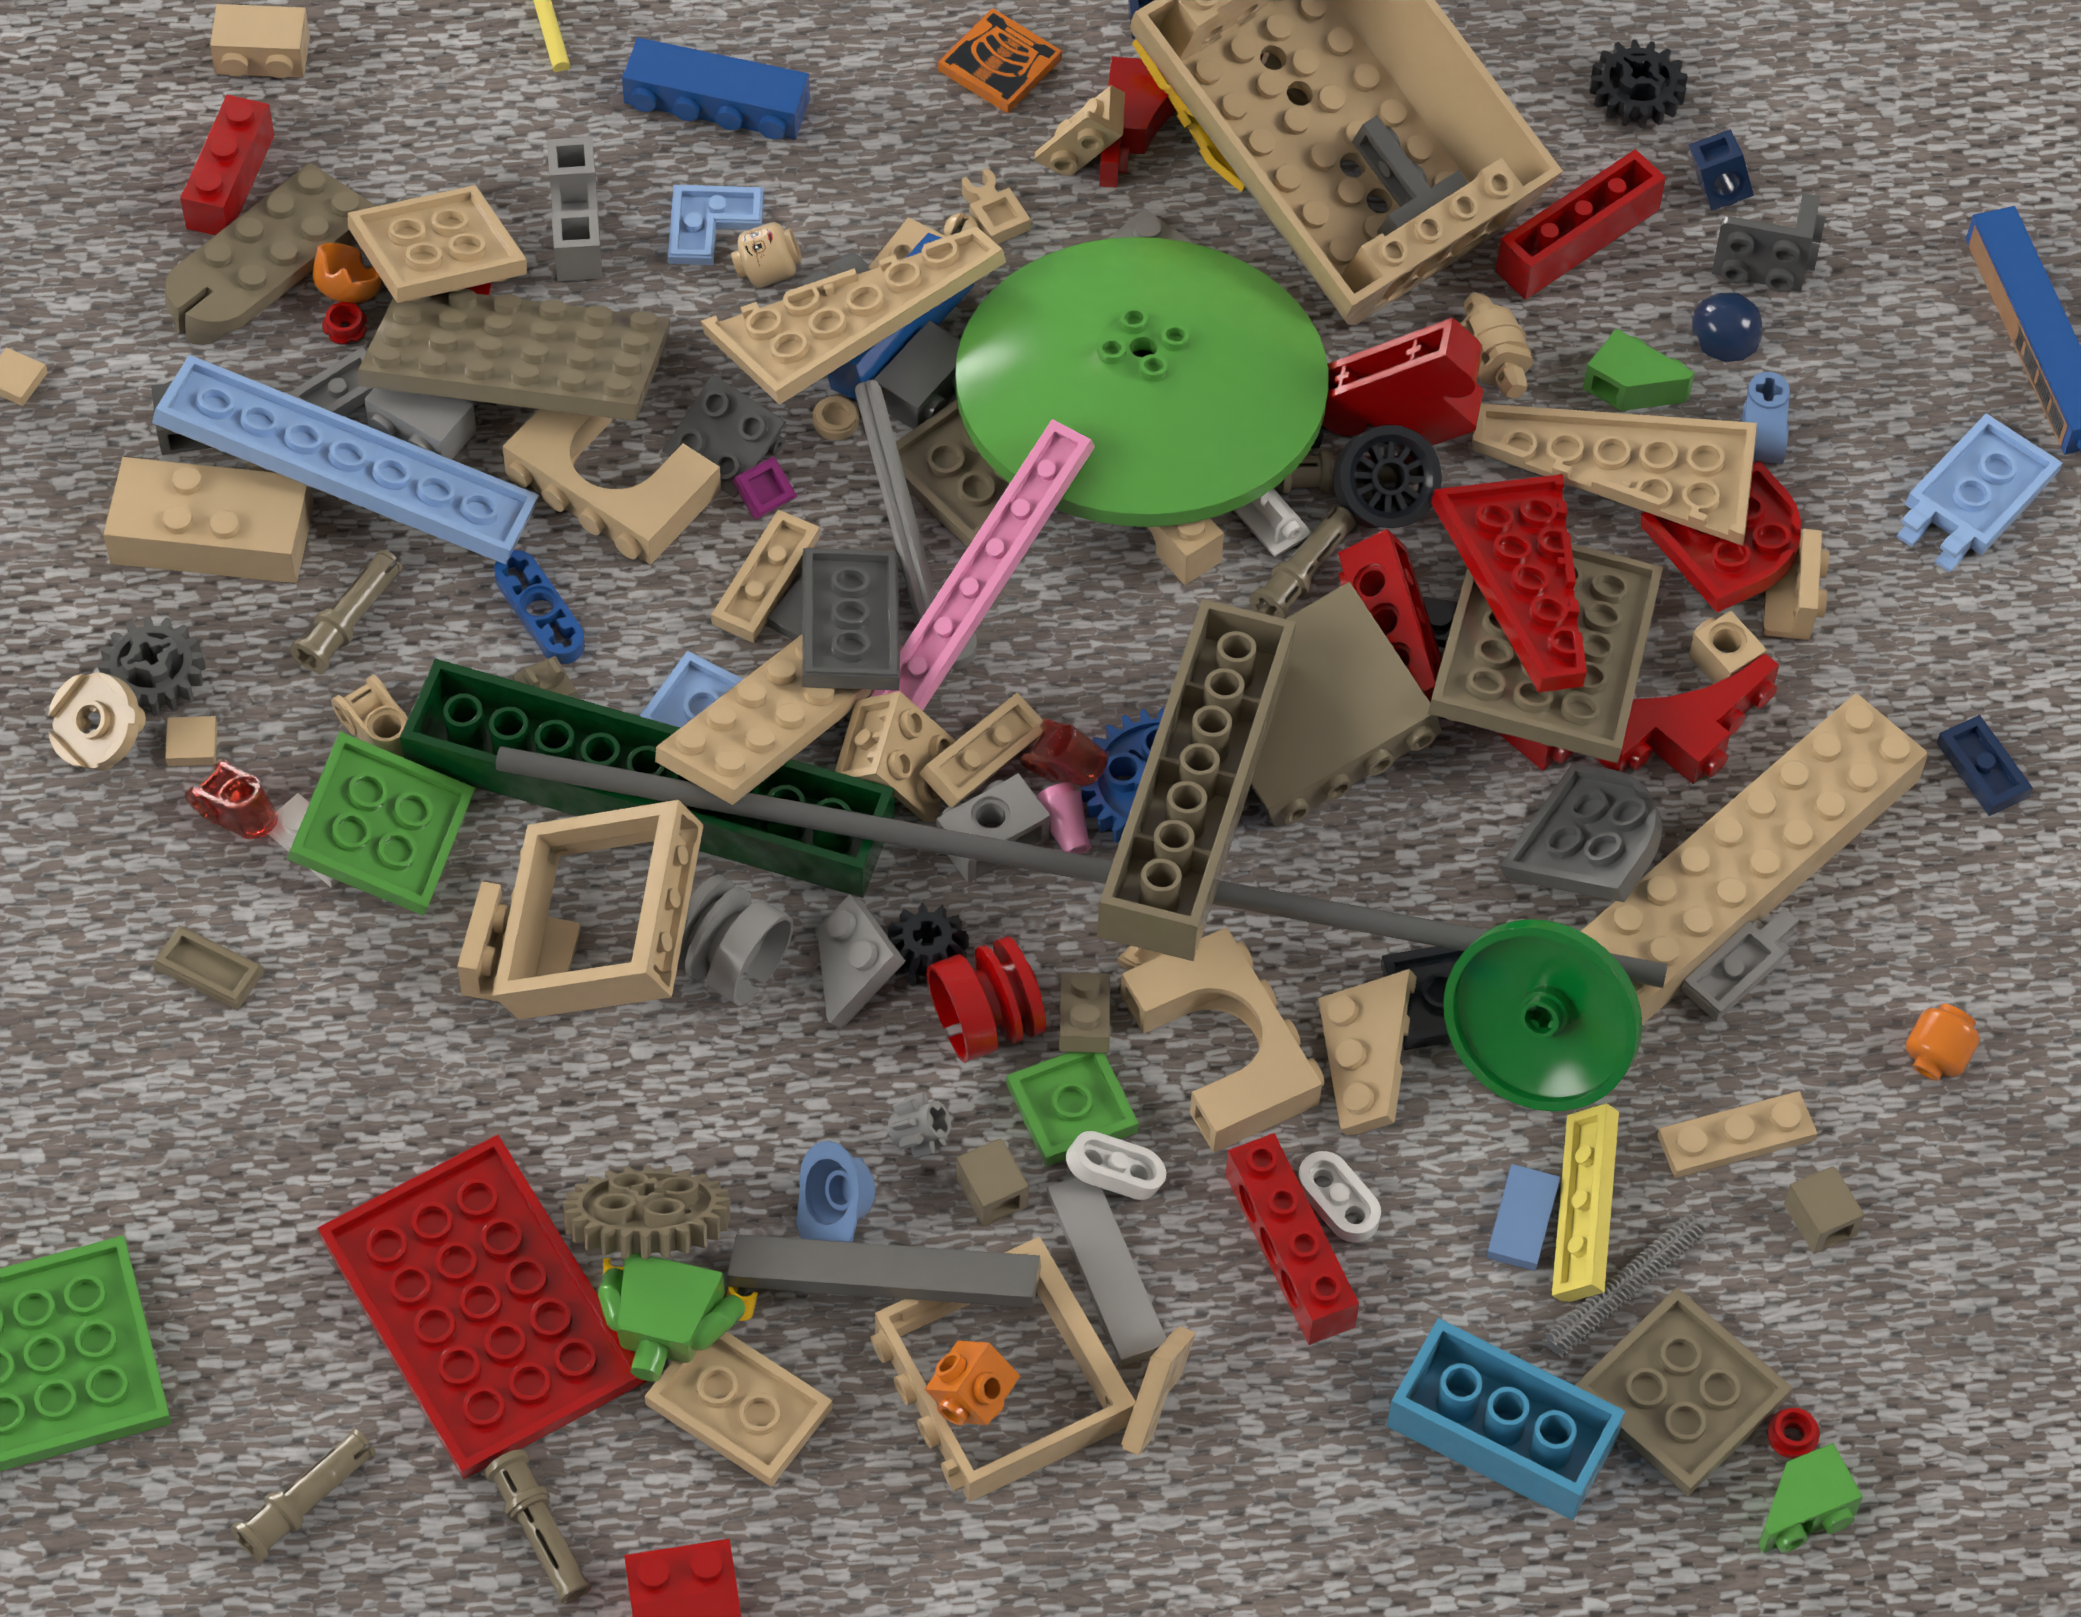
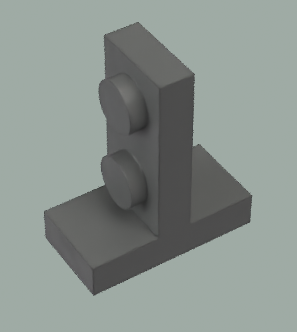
[1352,115,1468,236]

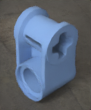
[1741,372,1790,464]

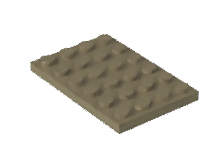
[358,289,670,421]
[1428,543,1663,763]

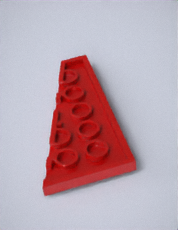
[1431,474,1587,693]

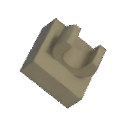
[513,656,578,699]

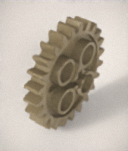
[563,1165,731,1259]

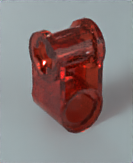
[1020,719,1109,787]
[185,759,278,840]

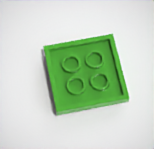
[286,731,475,916]

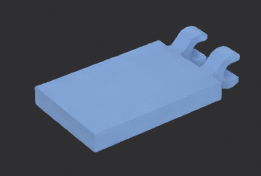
[1896,413,2062,572]

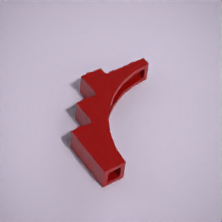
[1498,653,1779,784]

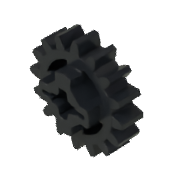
[1589,39,1688,128]

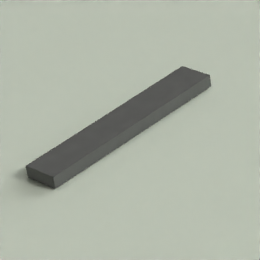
[727,1234,1041,1308]

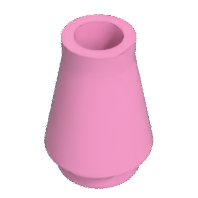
[1037,782,1092,854]

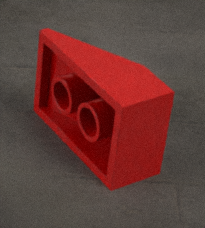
[624,1538,741,1617]

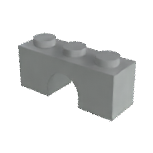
[547,137,603,282]

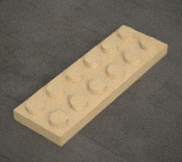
[655,634,903,805]

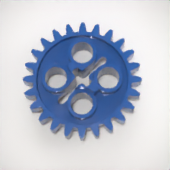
[1080,708,1165,843]

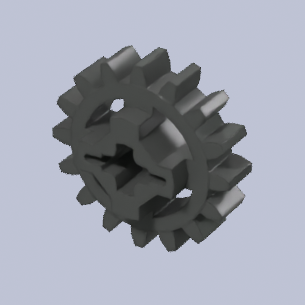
[98,617,206,716]

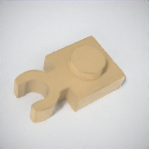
[962,168,1031,244]

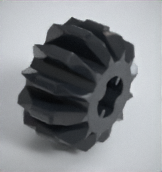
[888,902,969,986]

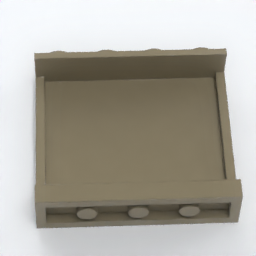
[1251,582,1442,827]

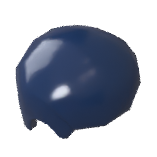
[1692,293,1762,362]

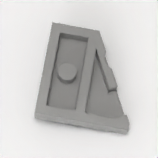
[817,894,905,1028]

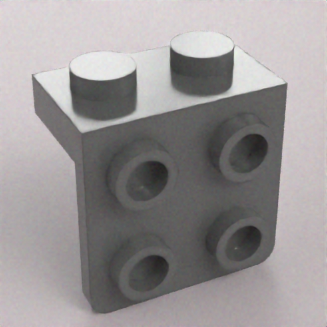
[1712,193,1826,292]

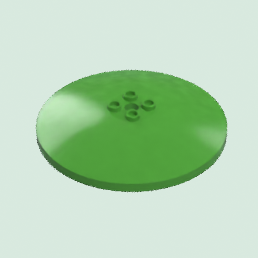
[955,237,1328,527]

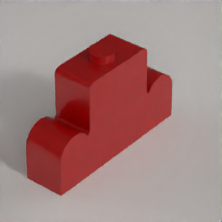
[1322,317,1484,449]

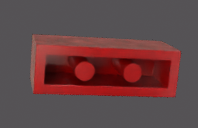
[180,94,275,235]

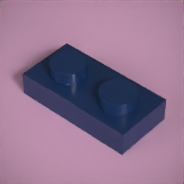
[1937,715,2033,816]

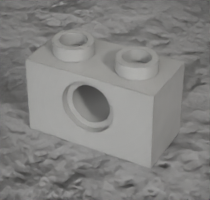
[936,773,1051,883]

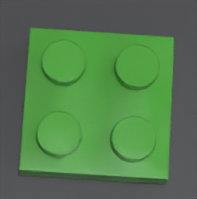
[1006,1052,1139,1167]

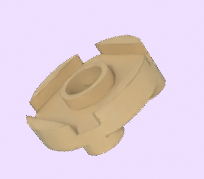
[48,672,146,771]

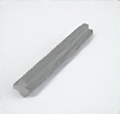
[1542,1214,1707,1359]

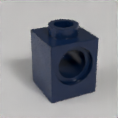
[1688,129,1754,211]

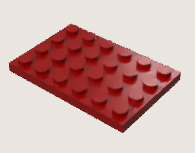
[317,1134,647,1480]

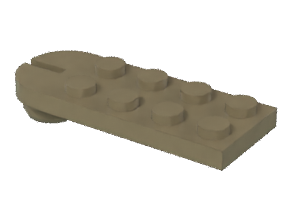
[165,162,376,345]

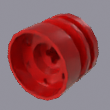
[927,936,1046,1063]

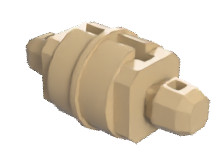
[1461,292,1533,399]

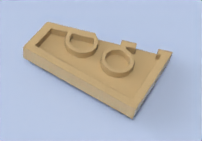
[1318,969,1416,1135]

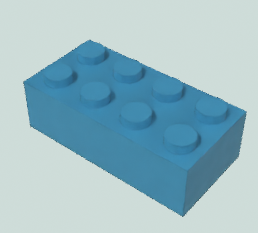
[1387,1318,1626,1521]

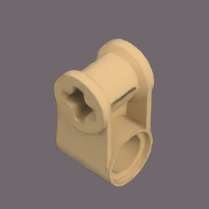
[331,674,408,757]

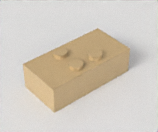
[103,457,314,583]

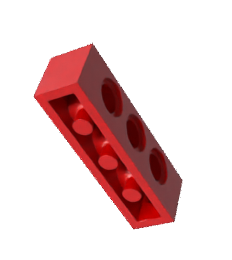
[1338,529,1442,702]
[1225,1133,1359,1345]

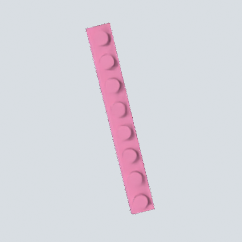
[870,419,1095,711]

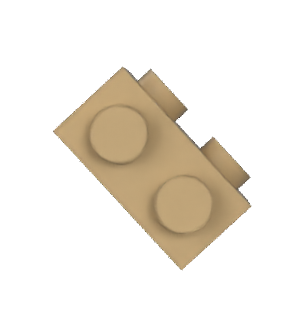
[210,4,310,78]

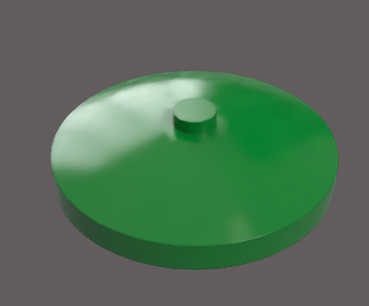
[1444,919,1642,1111]

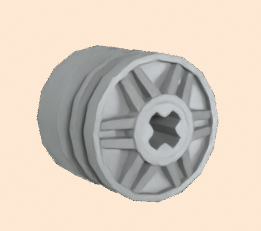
[677,874,794,1006]

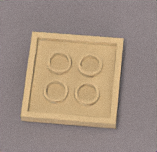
[348,185,527,303]

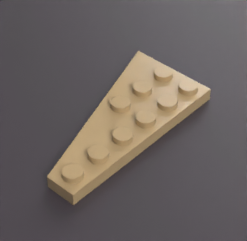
[701,226,1006,405]
[1472,403,1757,546]

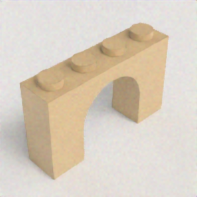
[502,409,721,565]
[1120,927,1325,1153]

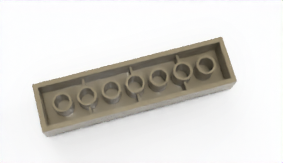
[1097,599,1296,961]

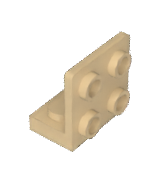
[835,691,956,822]
[457,881,581,1002]

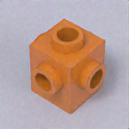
[924,1340,1020,1426]

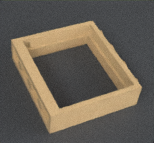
[492,800,703,1020]
[870,1236,1135,1502]

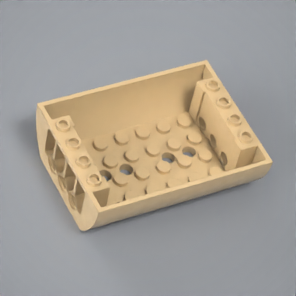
[1130,0,1563,325]

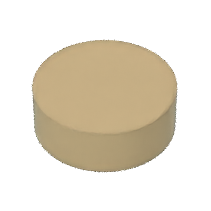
[813,396,859,440]

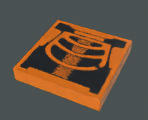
[938,8,1062,114]

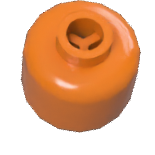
[1905,1003,1980,1081]

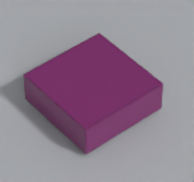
[732,456,798,520]

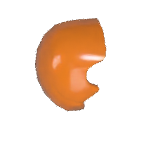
[313,243,383,304]

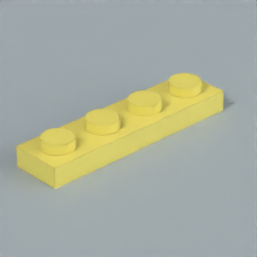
[1552,1103,1619,1302]

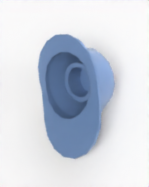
[796,1141,876,1242]

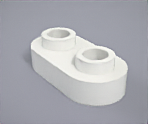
[1066,1131,1166,1200]
[1298,1151,1381,1242]

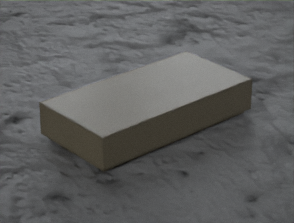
[152,925,264,1010]

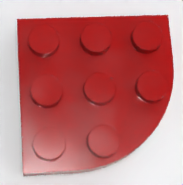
[1641,461,1801,613]

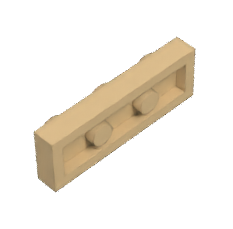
[711,509,820,643]
[919,692,1050,808]
[1657,1091,1818,1178]

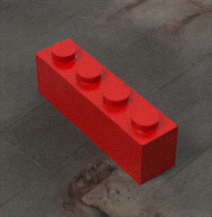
[1495,149,1666,300]

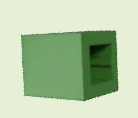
[1583,328,1695,411]
[1758,1443,1863,1553]

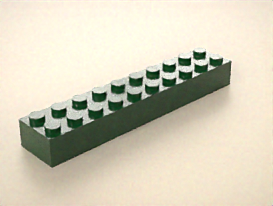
[400,658,894,898]

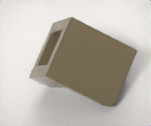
[956,1139,1029,1227]
[1784,1167,1865,1254]

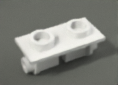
[1234,488,1312,558]

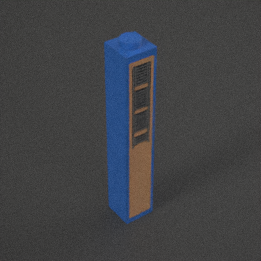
[1966,206,2081,455]

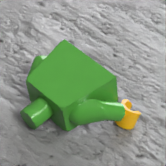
[598,1253,758,1382]

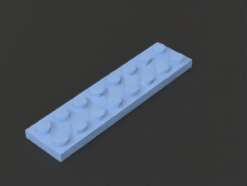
[152,355,539,564]

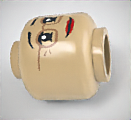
[731,222,802,288]

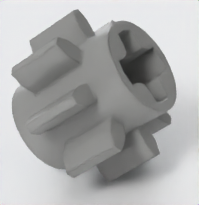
[888,1092,951,1158]

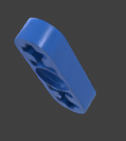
[494,550,585,664]

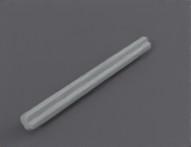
[855,380,937,625]

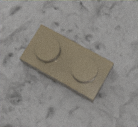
[1059,972,1110,1053]

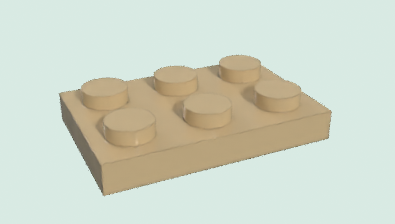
[645,1332,833,1487]

